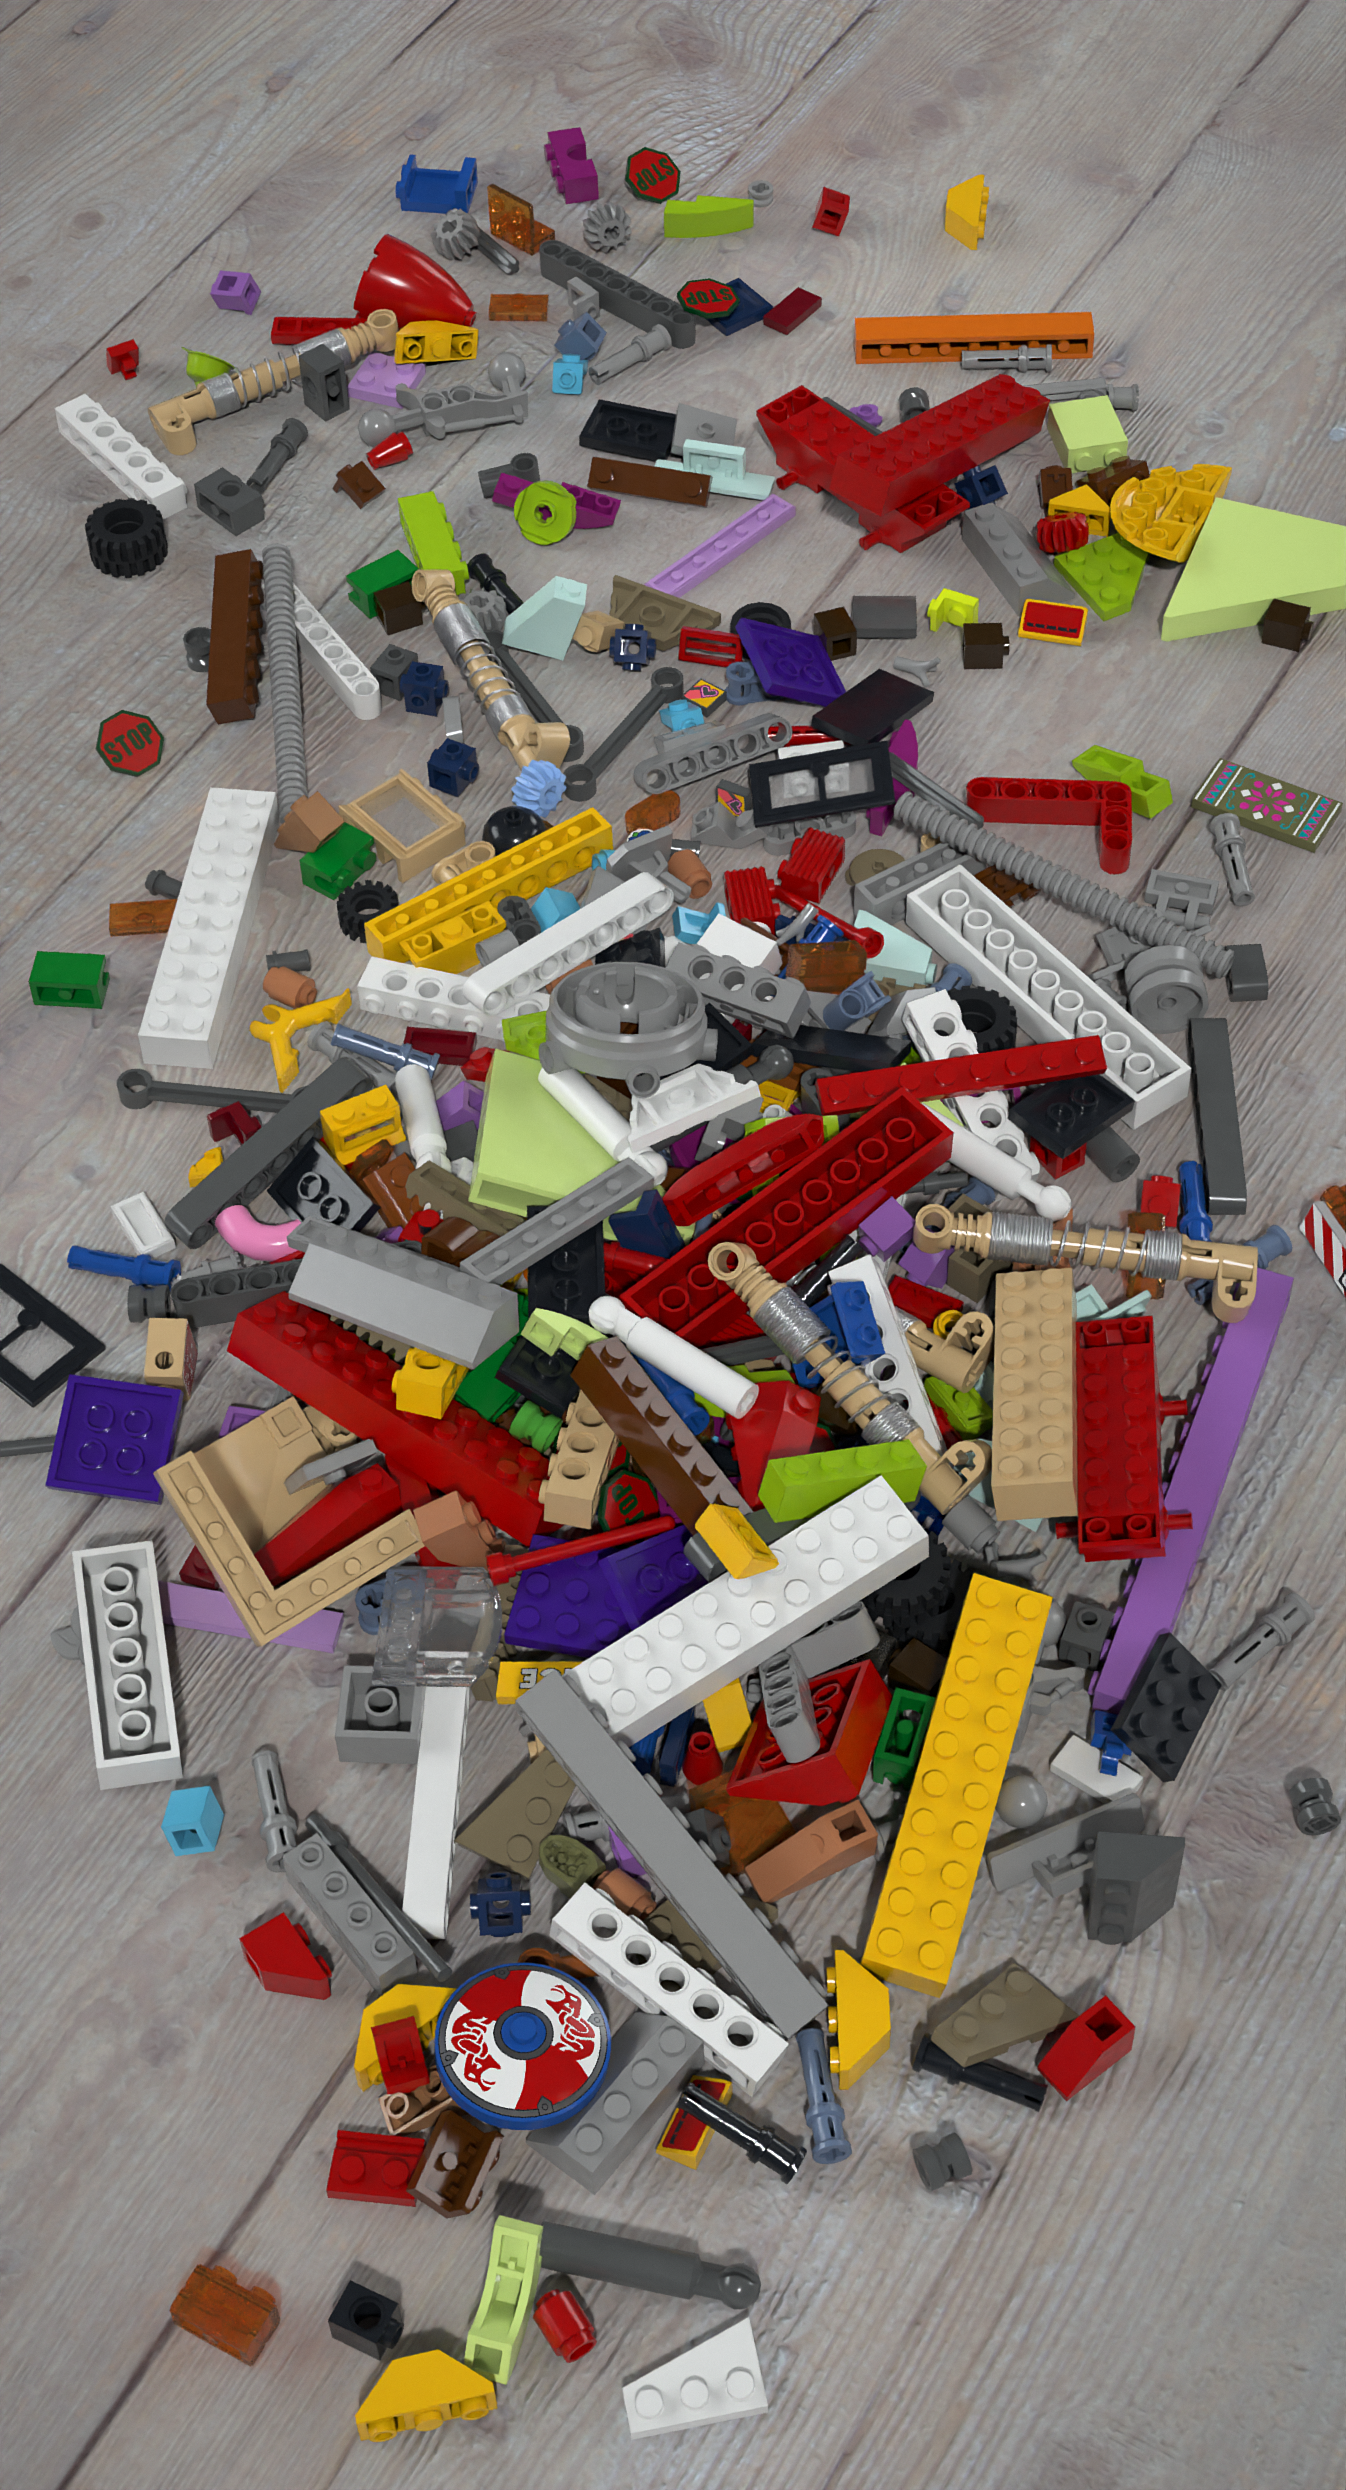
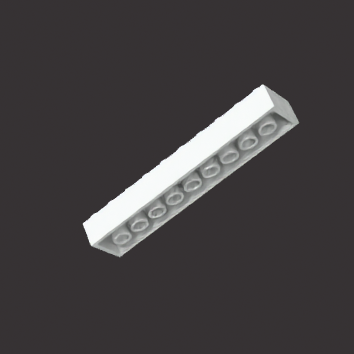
[138,787,280,1069]
[906,864,1191,1130]
[562,1475,929,1748]

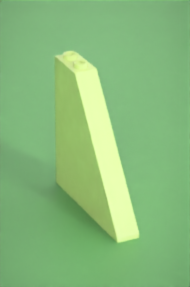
[1161,497,1346,641]
[468,1049,694,1246]

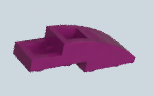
[492,472,621,529]
[866,719,918,836]

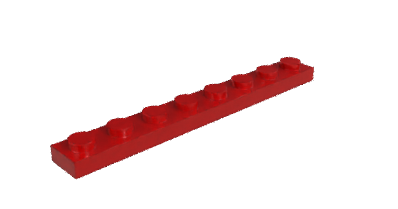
[815,1035,1107,1116]

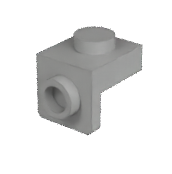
[567,277,600,320]

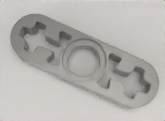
[763,811,856,856]

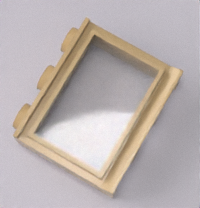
[338,769,466,883]

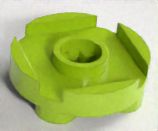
[514,480,576,545]

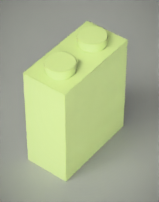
[1047,395,1128,473]

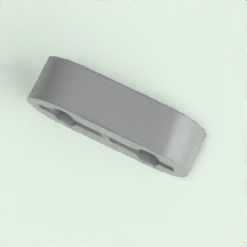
[442,696,464,743]

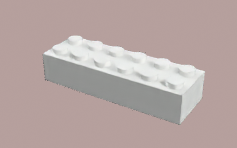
[72,1540,183,1790]

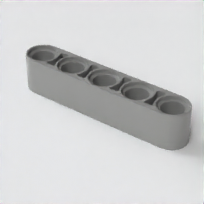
[634,713,792,794]

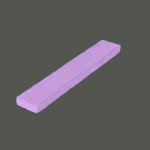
[644,494,796,598]
[158,1581,344,1654]

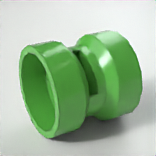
[509,1400,563,1453]

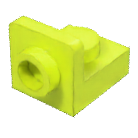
[927,588,979,632]

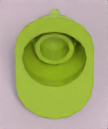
[181,347,235,387]

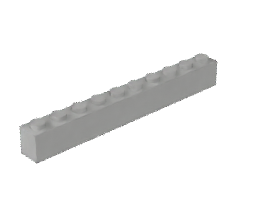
[515,1669,828,2042]

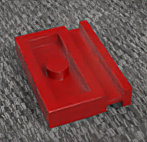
[326,2130,426,2207]

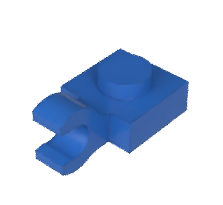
[1090,1710,1132,1776]

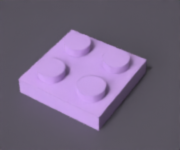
[347,352,426,409]

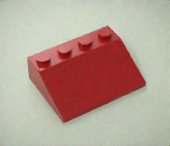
[726,1659,893,1806]

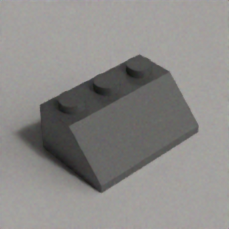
[1088,1832,1185,1945]

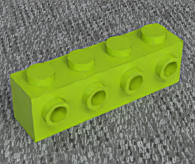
[397,491,469,595]
[758,1439,927,1523]

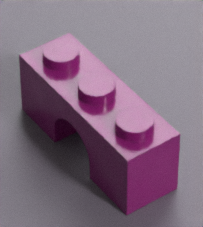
[544,127,599,204]

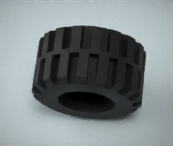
[85,498,168,578]
[935,986,1017,1053]

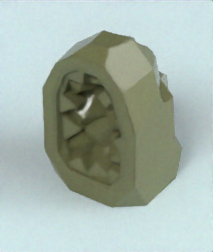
[539,1835,606,1899]

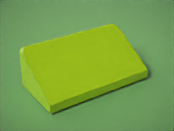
[924,1376,993,1441]

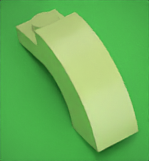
[464,2215,543,2385]

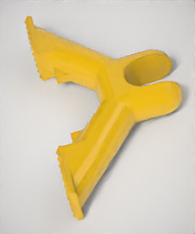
[249,988,352,1093]

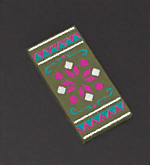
[1191,758,1343,853]

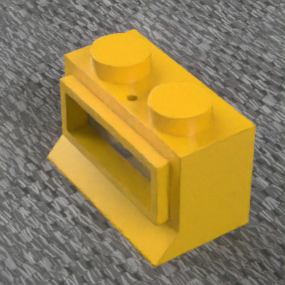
[320,1084,407,1166]

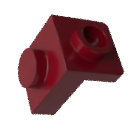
[207,1101,261,1145]

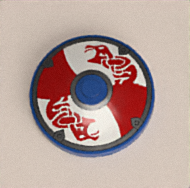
[434,1963,611,2130]

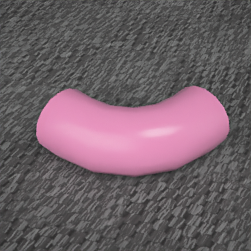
[215,1205,301,1262]

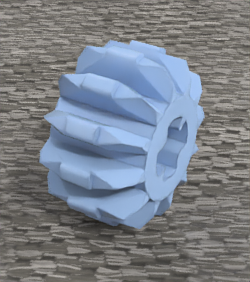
[511,760,567,818]

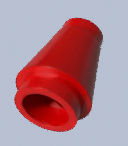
[366,431,413,470]
[682,1732,723,1786]

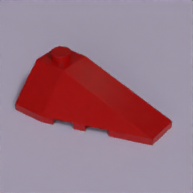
[725,1381,821,1512]
[254,1463,402,1587]

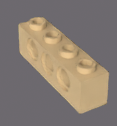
[538,1390,620,1530]

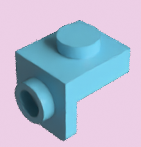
[552,354,588,395]
[659,699,704,732]
[672,902,726,944]

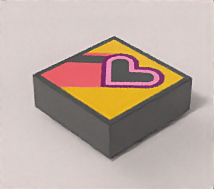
[681,679,727,717]
[716,779,751,817]

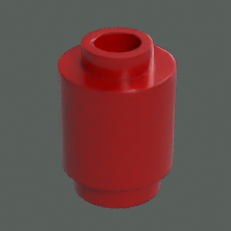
[533,2289,597,2363]

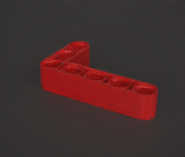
[966,777,1132,875]

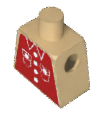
[144,1318,198,1402]

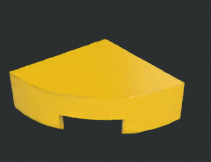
[188,1147,223,1188]

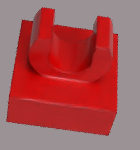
[106,339,139,380]

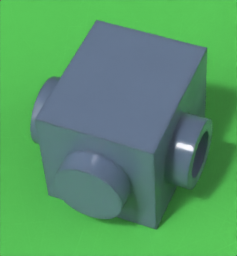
[554,312,607,361]

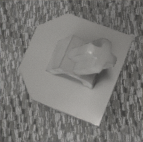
[606,825,692,903]

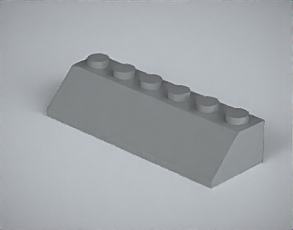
[288,1225,519,1370]

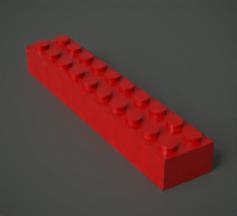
[829,374,1050,517]
[619,1086,954,1348]
[227,1291,565,1548]

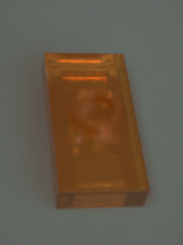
[489,293,549,321]
[109,899,178,937]
[350,1139,393,1182]

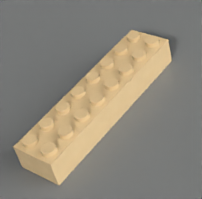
[991,1268,1078,1521]

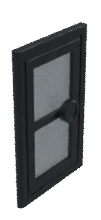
[749,740,896,828]
[0,1264,106,1408]

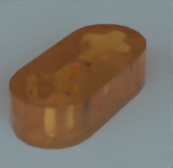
[625,790,681,835]

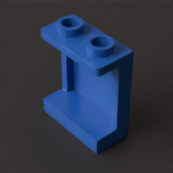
[396,154,478,214]
[792,1281,885,1389]

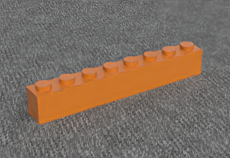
[854,312,1094,364]

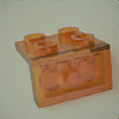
[487,184,555,256]
[689,1770,796,1878]

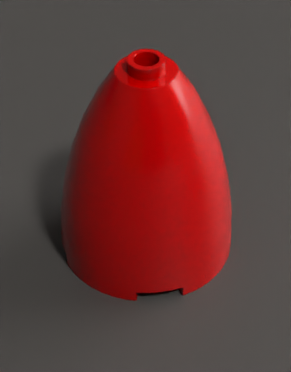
[353,234,477,330]

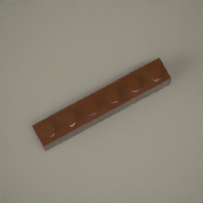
[206,549,264,725]
[570,1336,753,1536]

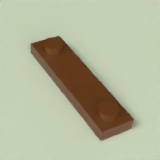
[587,457,713,508]

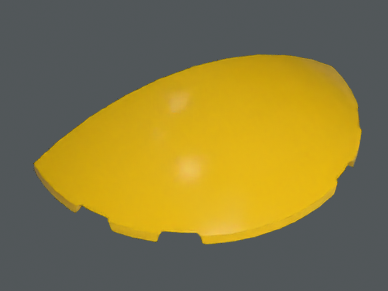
[1110,464,1232,562]

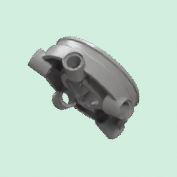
[539,962,718,1098]

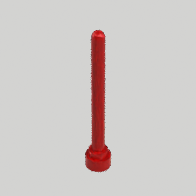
[775,885,884,958]
[485,1515,675,1587]

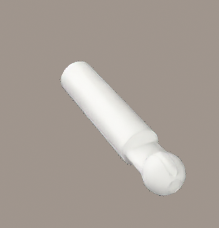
[395,1064,452,1174]
[538,1067,668,1187]
[922,1103,1072,1222]
[589,1296,759,1419]

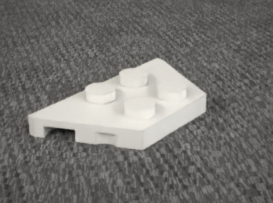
[627,1063,761,1153]

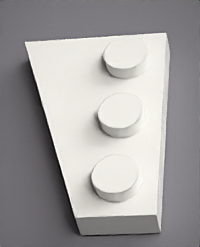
[622,2317,768,2440]

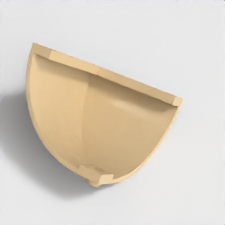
[153,1396,425,1647]

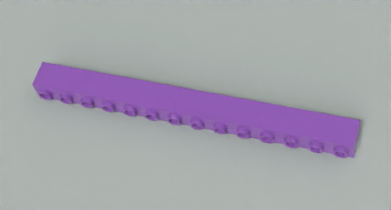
[1088,1268,1294,1715]

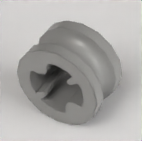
[748,180,773,207]

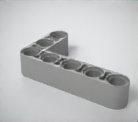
[758,1601,881,1763]

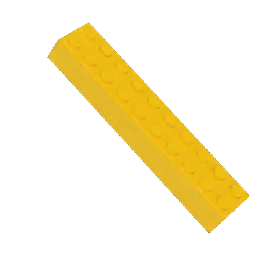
[860,1573,1053,1998]

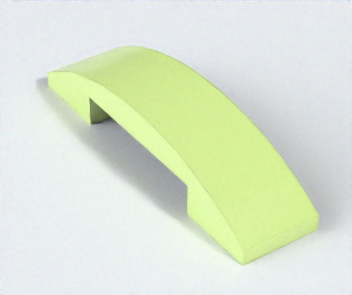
[521,1308,653,1382]

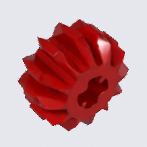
[1036,512,1089,553]

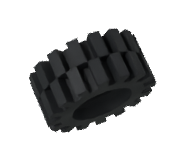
[337,880,399,943]

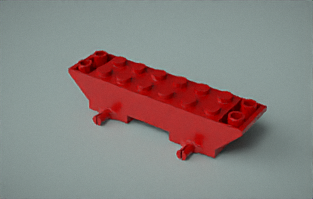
[756,385,970,553]
[1056,1316,1193,1562]

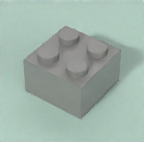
[335,1665,427,1764]

